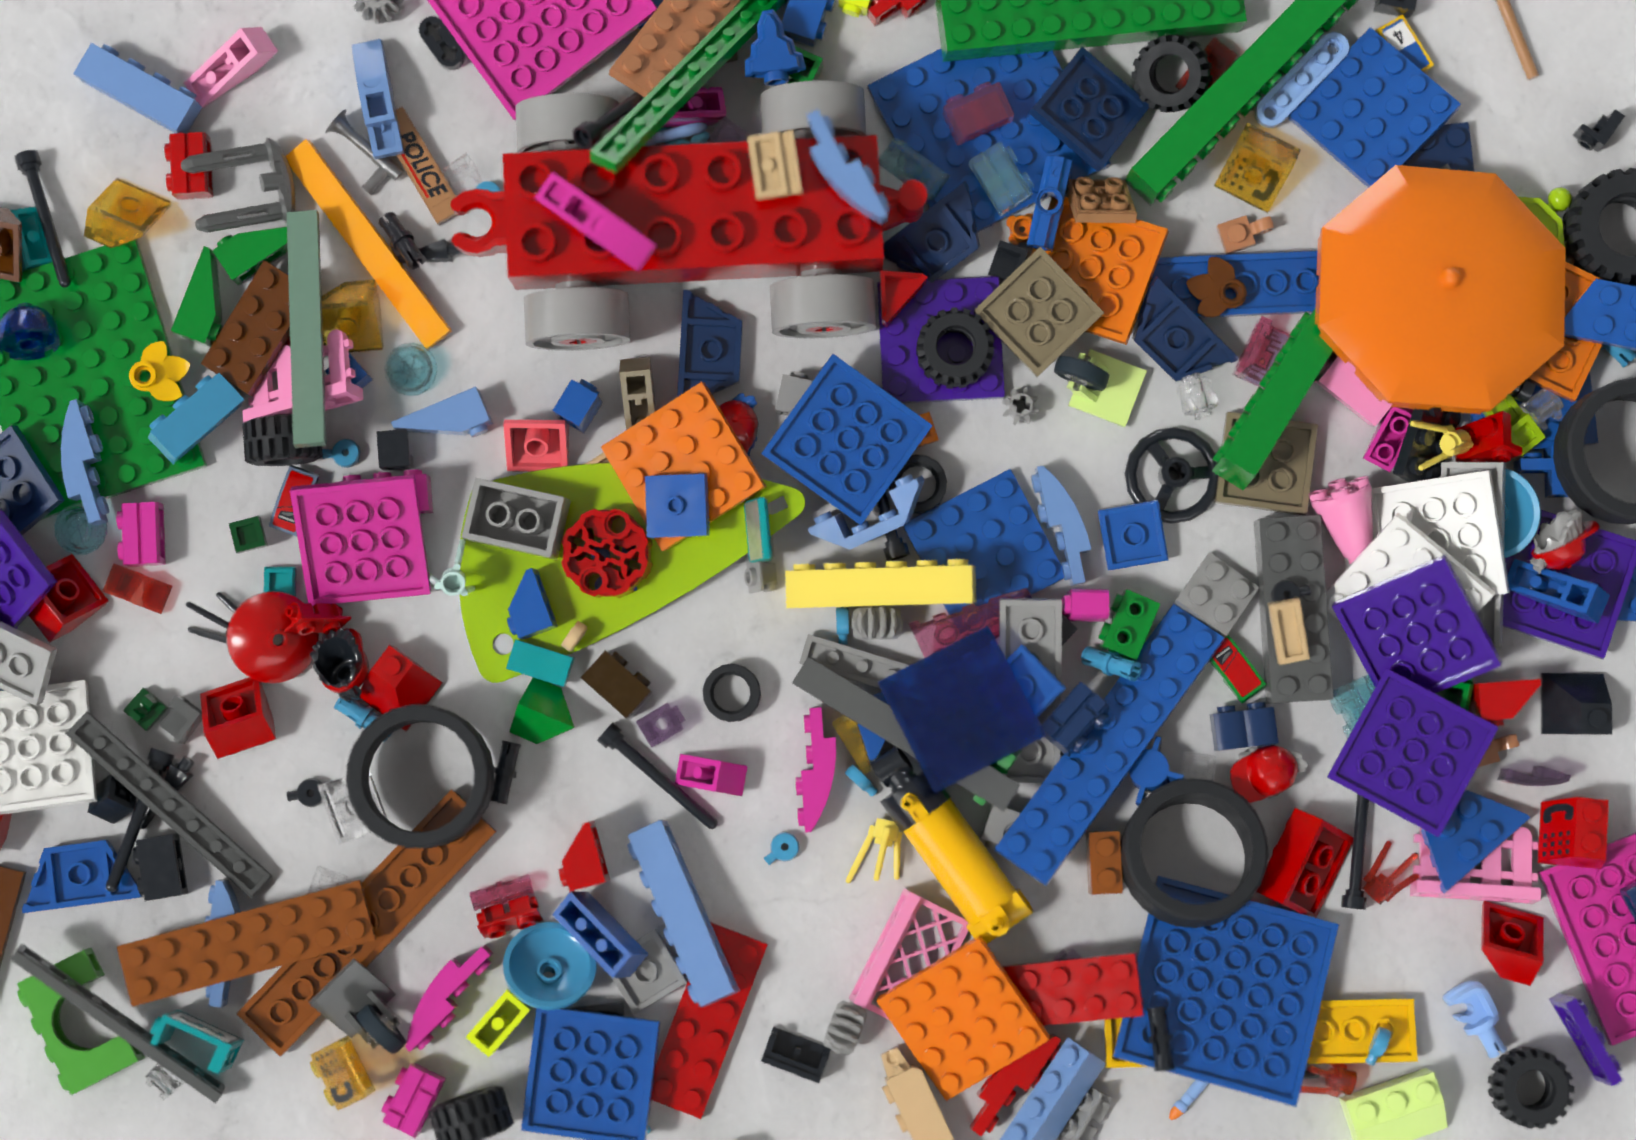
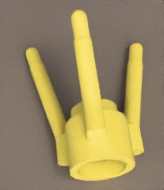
[1410,420,1474,471]
[845,818,903,883]

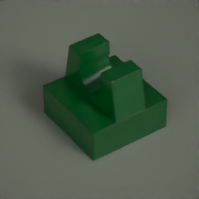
[228,516,268,554]
[123,688,168,731]

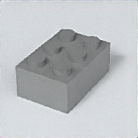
[461,478,571,560]

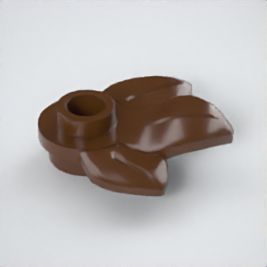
[1186,257,1247,318]

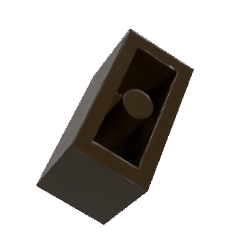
[581,650,652,719]

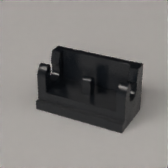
[761,1027,831,1084]

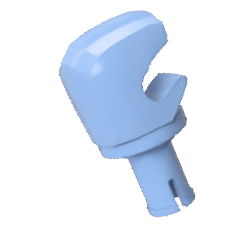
[1442,980,1507,1058]

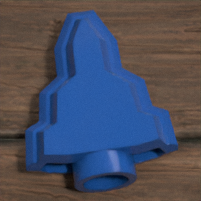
[745,9,806,86]

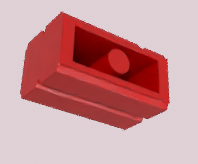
[164,132,213,200]

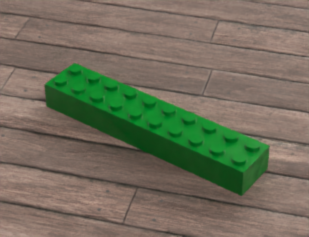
[935,0,1247,62]
[1125,0,1359,206]

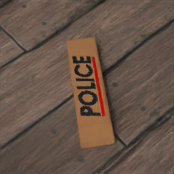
[396,106,457,226]

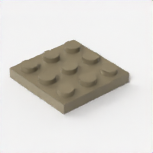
[973,247,1104,377]
[1214,412,1318,516]

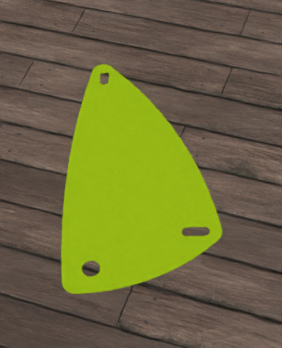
[460,463,805,683]

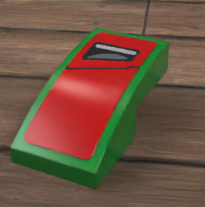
[1209,635,1266,704]

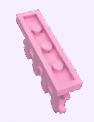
[242,329,364,422]
[1410,827,1541,904]

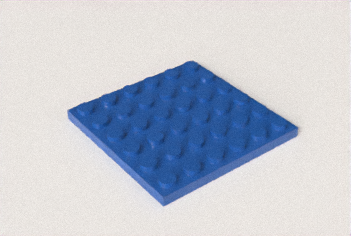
[867,48,1111,232]
[1113,876,1339,1107]

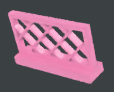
[849,888,969,1020]

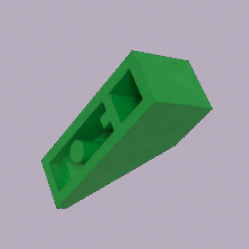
[212,227,288,286]
[171,246,223,347]

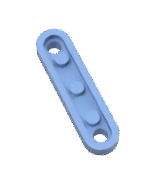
[1255,32,1349,128]

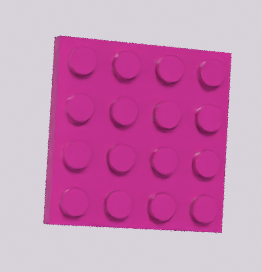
[290,475,431,606]

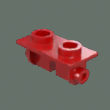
[284,602,352,635]
[476,894,543,939]

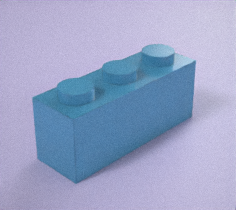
[148,373,244,465]

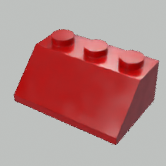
[1256,808,1353,918]

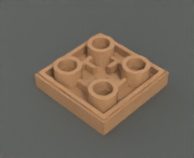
[1066,177,1137,223]

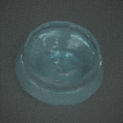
[384,343,437,396]
[54,502,107,555]

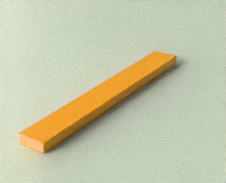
[286,139,452,349]

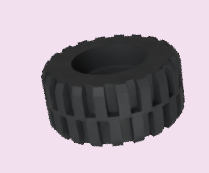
[1562,168,1636,286]

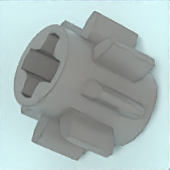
[1002,387,1039,425]

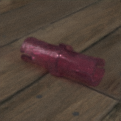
[469,874,534,911]

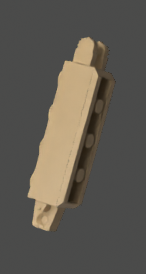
[881,1047,954,1140]

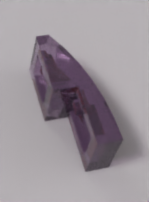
[1498,766,1571,786]

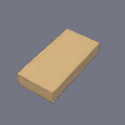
[1267,597,1310,665]

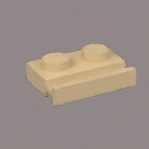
[747,130,802,201]

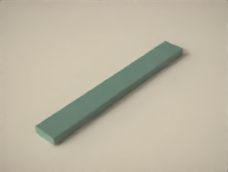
[286,210,326,448]

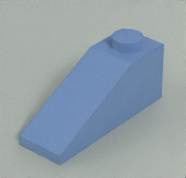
[391,386,493,437]

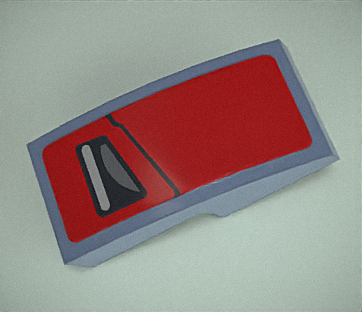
[269,465,320,536]

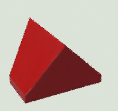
[879,270,928,327]

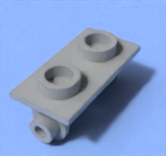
[744,536,778,594]
[1058,1086,1111,1140]

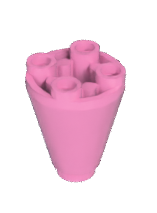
[1308,476,1373,564]

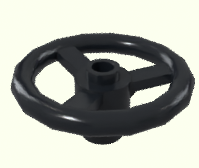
[1124,427,1218,524]

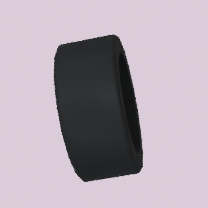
[889,454,947,514]
[702,664,761,722]

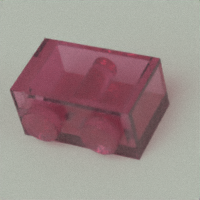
[942,82,1014,146]

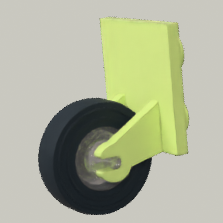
[1054,349,1147,428]

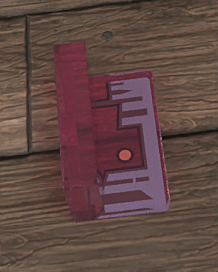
[1232,316,1290,388]

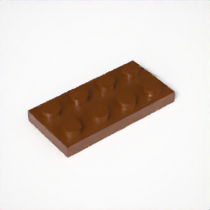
[201,260,290,396]

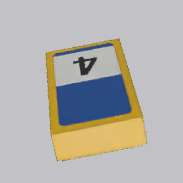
[1376,14,1434,72]

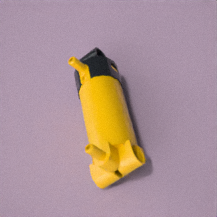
[871,746,1034,944]

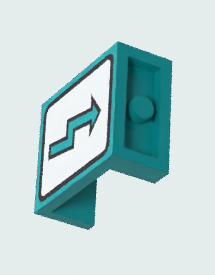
[150,1009,244,1074]

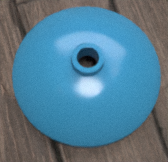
[1504,469,1541,558]
[503,922,596,1010]

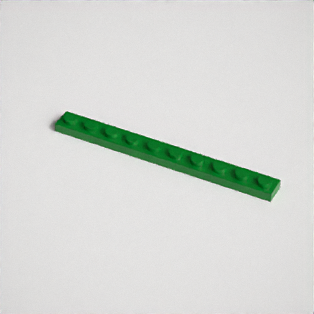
[590,0,787,173]

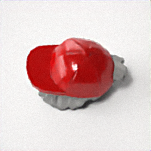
[1530,509,1600,574]
[1230,745,1308,803]

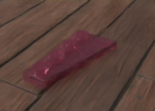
[908,588,1032,672]

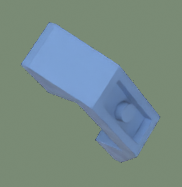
[808,474,925,550]

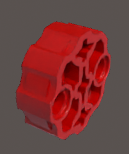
[561,508,653,598]

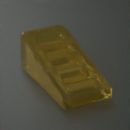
[832,715,871,774]

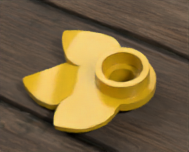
[129,341,190,401]

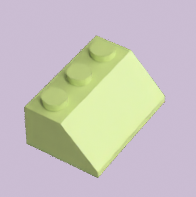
[1339,1068,1448,1140]

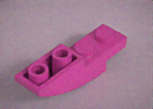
[535,172,657,272]
[1363,407,1413,472]
[795,707,836,832]
[405,945,494,1052]

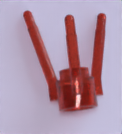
[1362,841,1419,905]
[1300,1064,1357,1098]

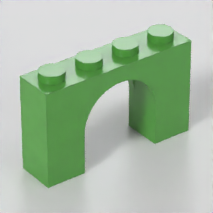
[17,948,145,1095]

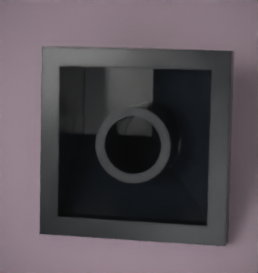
[1541,673,1612,735]

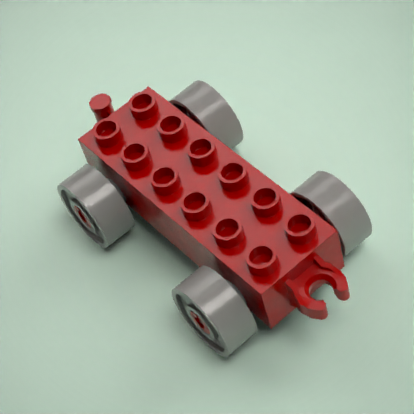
[450,81,927,351]

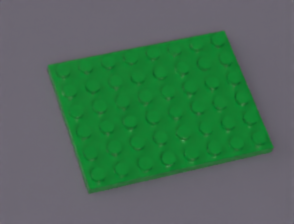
[0,236,207,519]

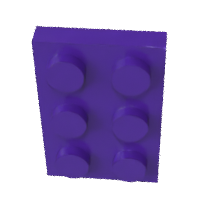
[1549,993,1623,1087]

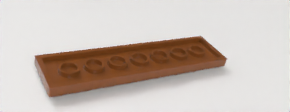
[116,880,377,1007]

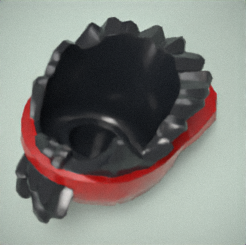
[310,628,369,701]

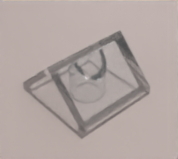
[318,770,388,844]

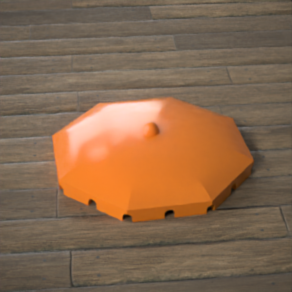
[1315,165,1566,414]

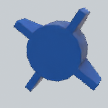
[1129,736,1185,806]

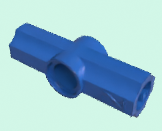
[1027,155,1073,251]

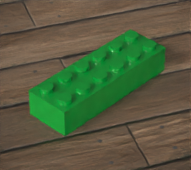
[1212,309,1333,490]

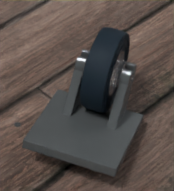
[309,958,406,1054]

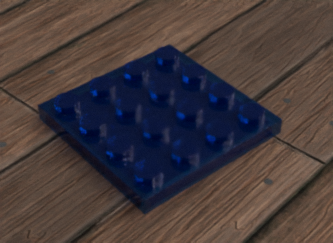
[877,626,1046,794]

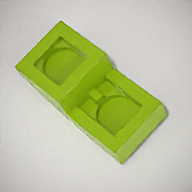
[1483,394,1545,456]

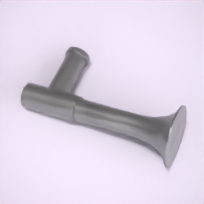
[325,109,404,195]

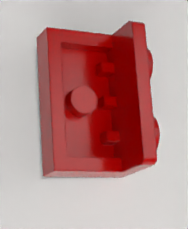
[1455,411,1523,463]

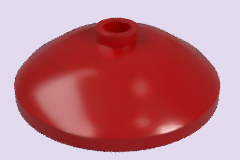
[226,591,319,683]

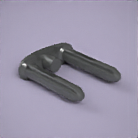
[181,138,295,233]

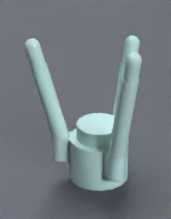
[429,539,475,596]

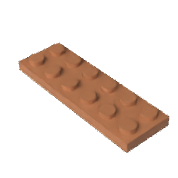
[609,0,742,97]

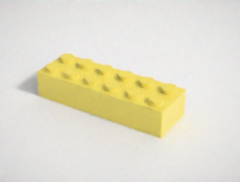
[785,559,977,608]

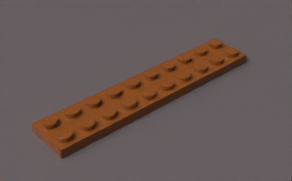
[236,789,497,1057]

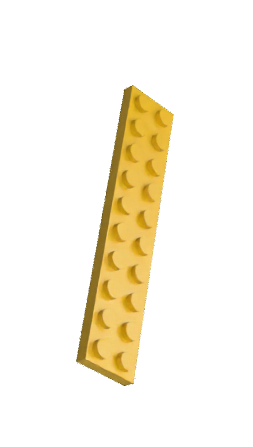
[1104,999,1418,1068]

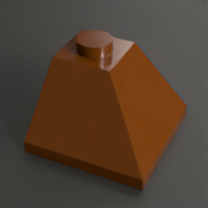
[0,207,22,282]

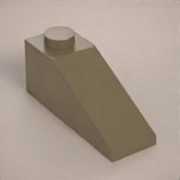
[619,357,656,430]

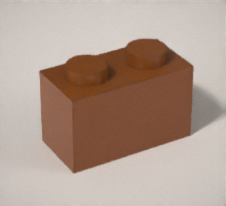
[1085,830,1123,895]

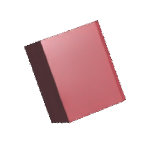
[503,419,569,472]

